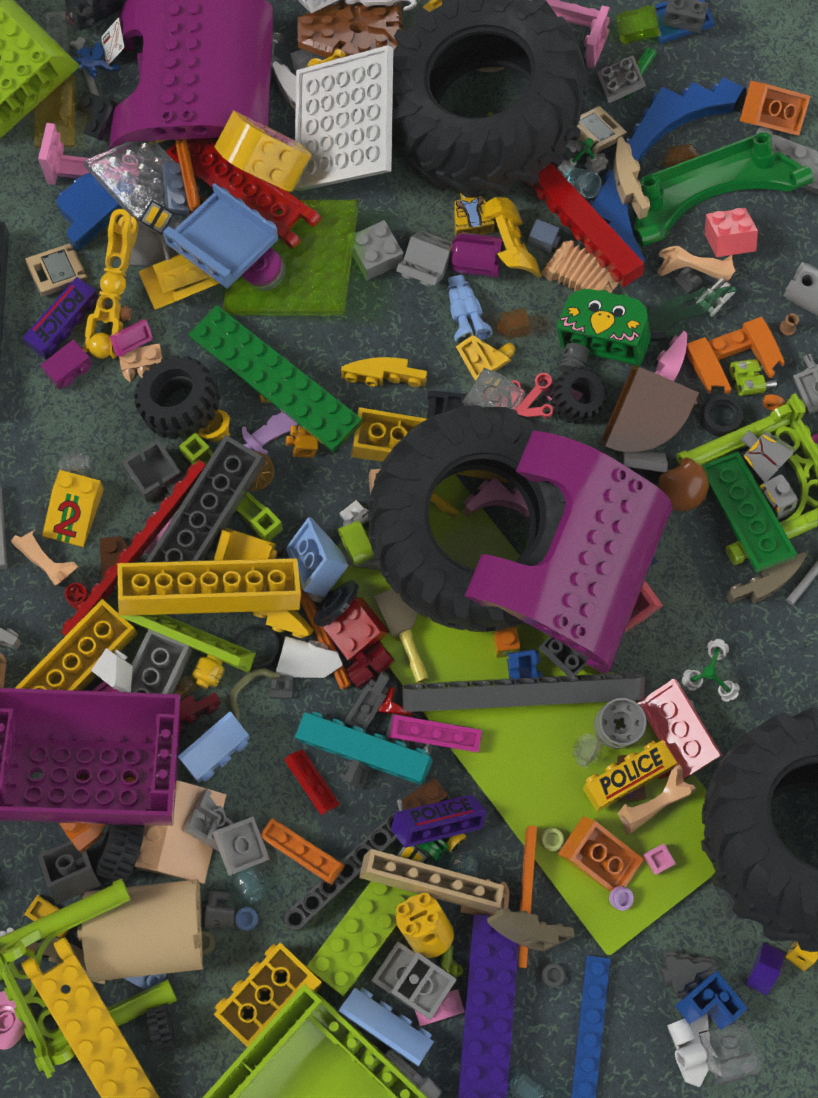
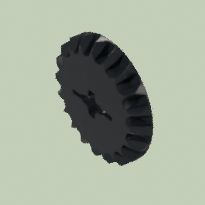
[313,580,359,627]

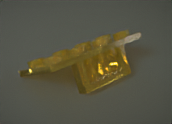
[34,75,76,148]

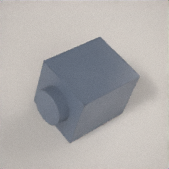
[528,219,561,254]

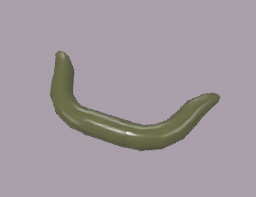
[229,668,281,720]

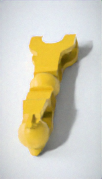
[83,209,139,359]

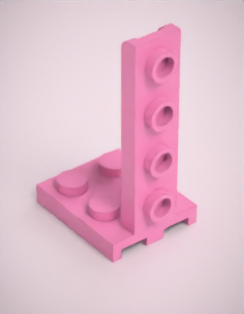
[529,0,610,69]
[38,123,141,187]

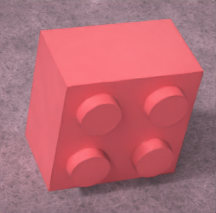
[705,208,758,257]

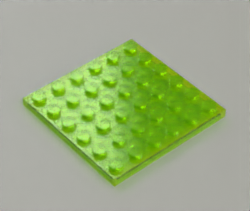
[223,200,359,315]

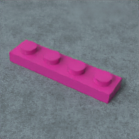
[389,715,482,753]

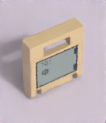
[577,106,627,154]
[25,243,88,297]

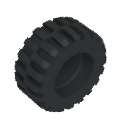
[134,356,220,439]

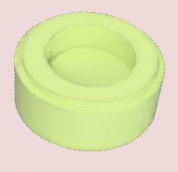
[541,828,564,852]

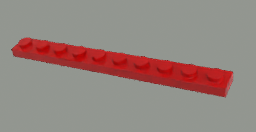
[61,460,206,636]

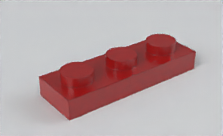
[284,749,340,815]

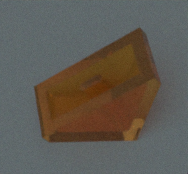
[661,144,701,167]

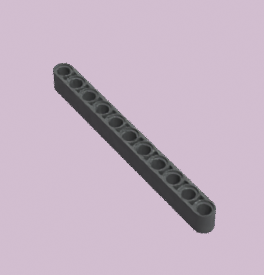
[403,672,645,712]

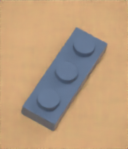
[162,161,189,216]

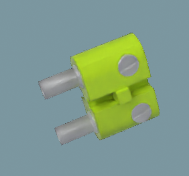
[730,359,777,396]

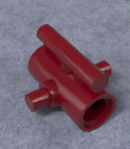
[346,640,395,690]

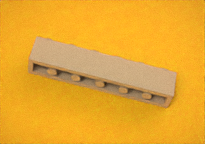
[359,849,504,914]

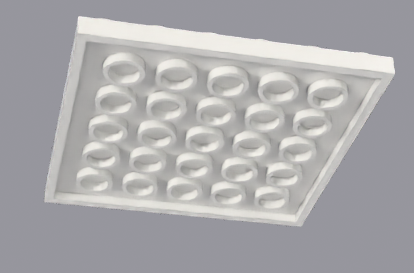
[294,45,393,190]

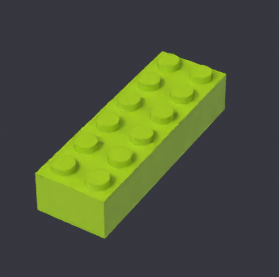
[306,854,419,997]

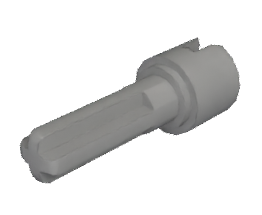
[385,1049,442,1098]

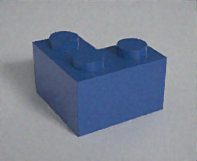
[675,971,748,1030]

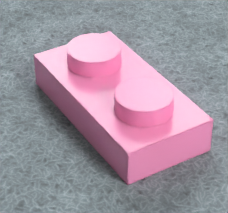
[415,989,465,1026]

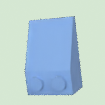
[286,517,348,597]

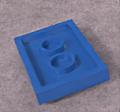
[645,0,715,44]

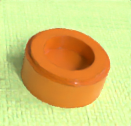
[762,394,785,411]

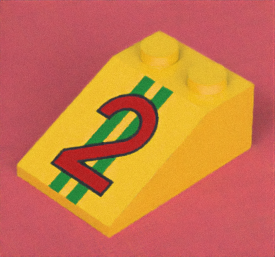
[42,470,104,548]

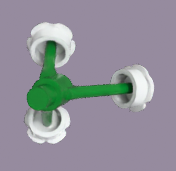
[682,639,740,702]

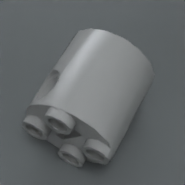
[783,262,818,316]

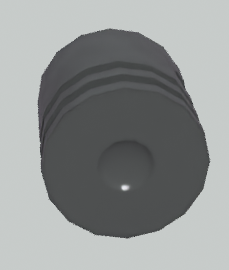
[559,343,590,373]

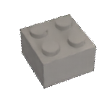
[348,220,403,280]

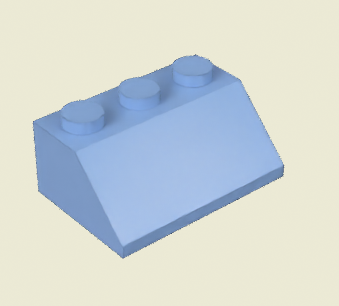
[178,712,250,783]

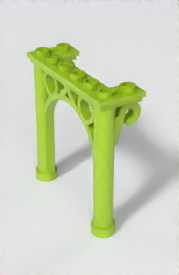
[676,393,818,566]
[0,878,177,1079]

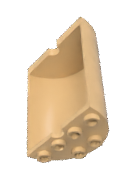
[77,879,203,982]

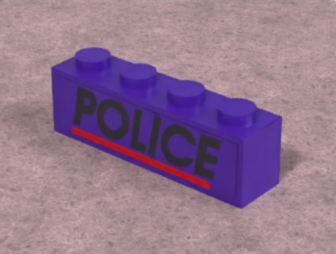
[23,277,99,359]
[391,794,487,848]

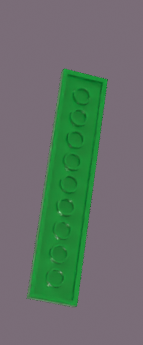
[188,305,364,453]

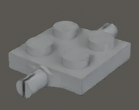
[793,354,818,415]

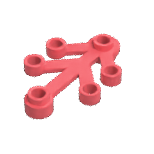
[495,373,554,419]

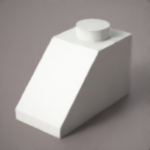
[91,648,133,693]

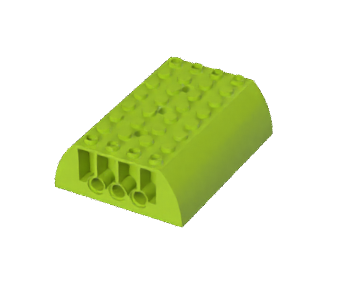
[0,0,80,138]

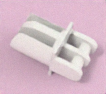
[696,278,737,317]

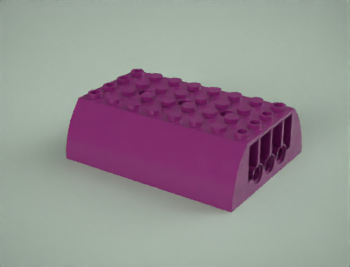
[0,688,180,826]

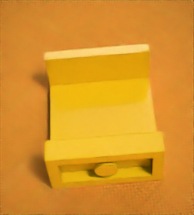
[214,528,278,561]

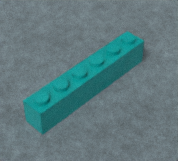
[295,712,433,786]

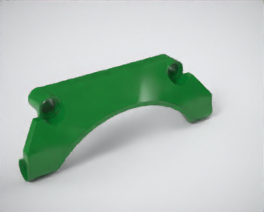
[634,132,814,247]

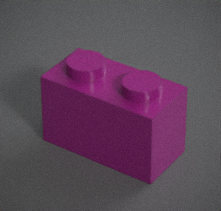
[40,340,92,390]

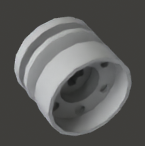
[594,698,647,749]

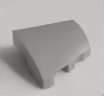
[183,789,233,852]

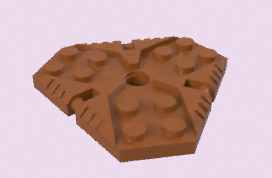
[298,0,403,58]

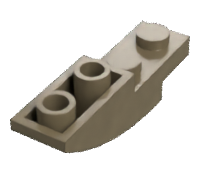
[726,552,807,604]
[487,909,575,951]

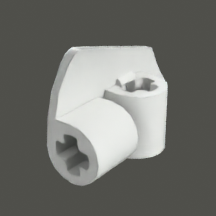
[276,636,343,678]
[667,1013,712,1087]

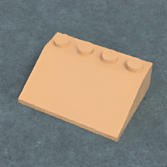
[135,780,226,884]

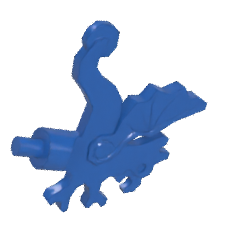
[74,42,120,78]

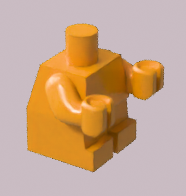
[285,425,318,458]

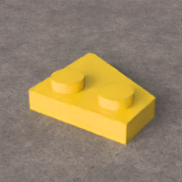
[456,335,511,382]

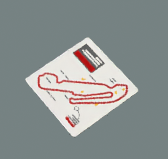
[101,18,124,65]

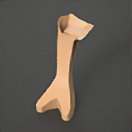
[657,246,735,282]
[11,529,78,587]
[618,765,696,835]

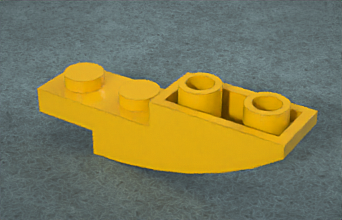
[341,357,427,387]
[253,610,314,638]

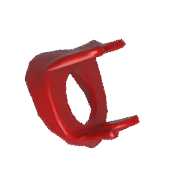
[378,687,413,717]

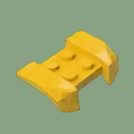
[484,197,542,278]

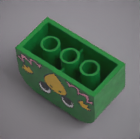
[556,289,651,367]

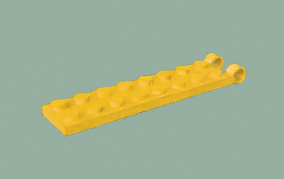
[21,937,160,1098]

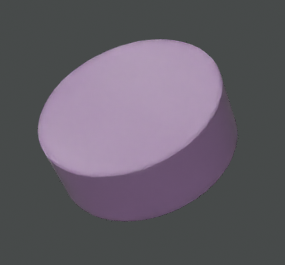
[609,886,634,911]

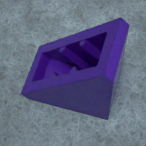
[745,942,785,996]

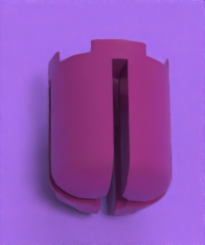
[450,232,504,278]

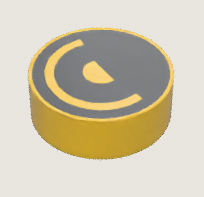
[446,833,467,853]

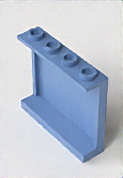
[163,183,278,289]

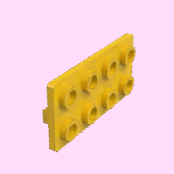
[139,254,219,309]

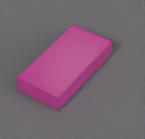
[110,320,153,356]

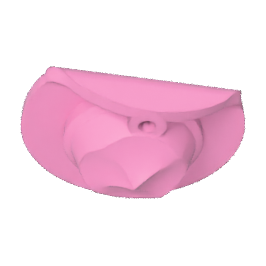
[0,991,26,1050]

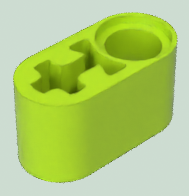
[338,520,375,566]

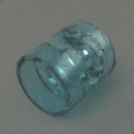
[566,167,602,199]

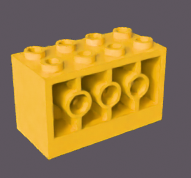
[214,943,323,1047]

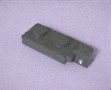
[344,671,390,730]

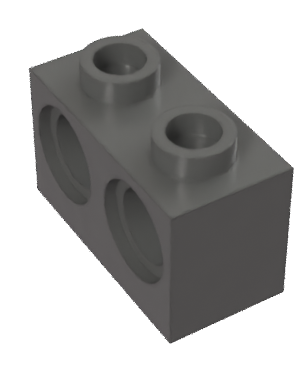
[662,0,708,33]

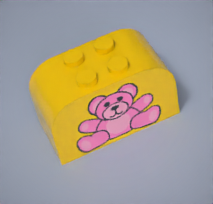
[215,110,312,192]

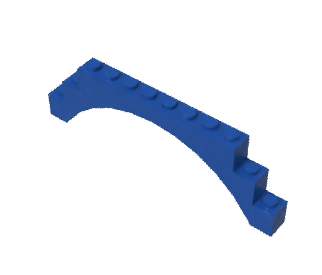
[589,77,744,284]

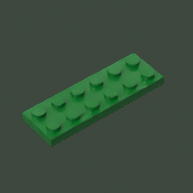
[702,451,797,573]

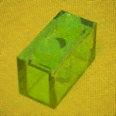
[616,5,661,44]

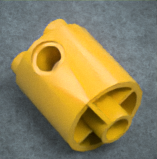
[396,893,454,958]

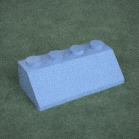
[339,987,434,1067]

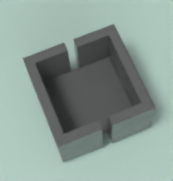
[121,439,182,503]

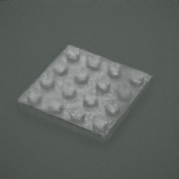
[84,141,199,222]

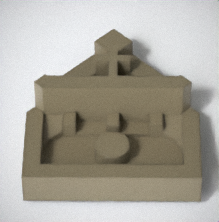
[374,589,418,637]

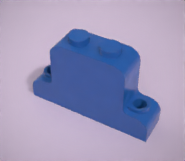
[57,173,137,251]

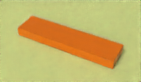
[260,818,344,885]

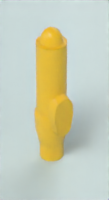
[430,492,459,517]

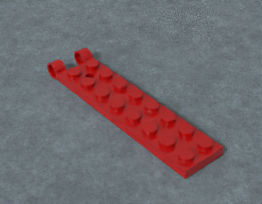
[165,138,322,249]

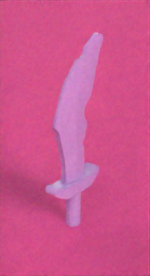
[242,411,298,456]

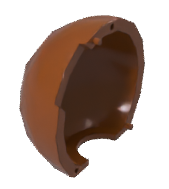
[658,457,709,512]

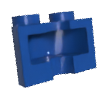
[507,649,542,679]

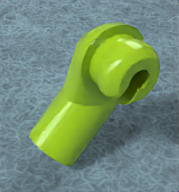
[440,945,463,978]

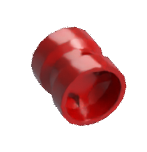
[65,583,90,609]

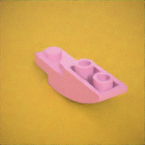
[655,331,687,382]

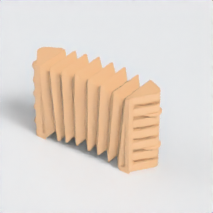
[541,240,619,293]

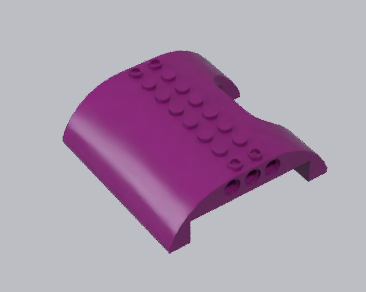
[108,0,274,155]
[465,431,672,674]

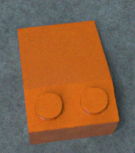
[740,81,811,136]
[558,816,644,892]

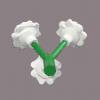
[557,138,609,179]

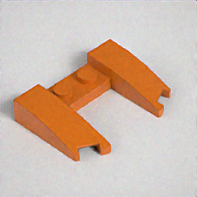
[685,317,785,394]

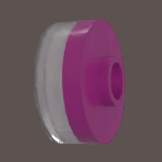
[242,247,286,291]

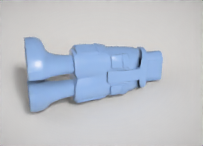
[448,275,493,344]

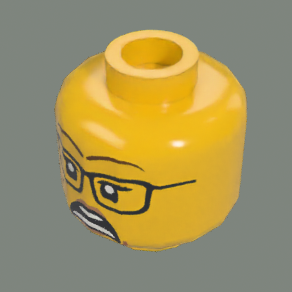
[192,655,225,689]

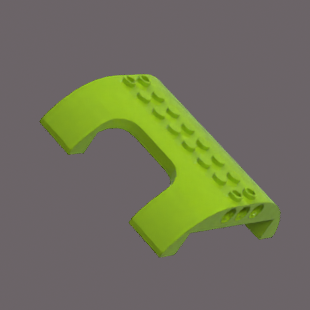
[203,984,428,1098]

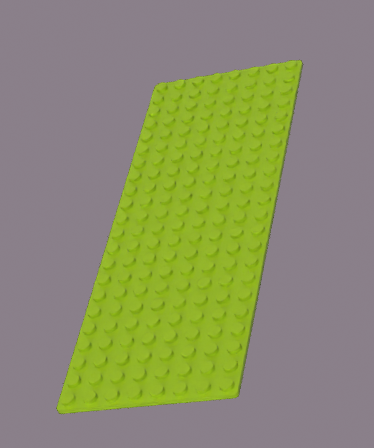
[330,474,716,955]

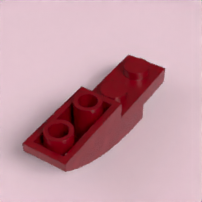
[179,692,221,740]

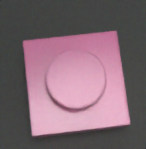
[643,844,676,876]

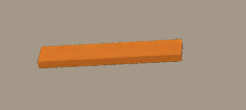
[517,826,537,968]

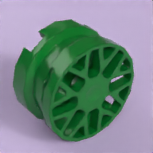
[418,839,448,862]

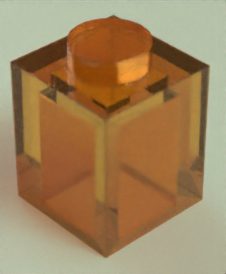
[497,307,531,340]

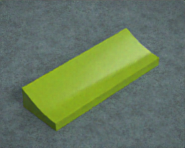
[119,614,256,673]

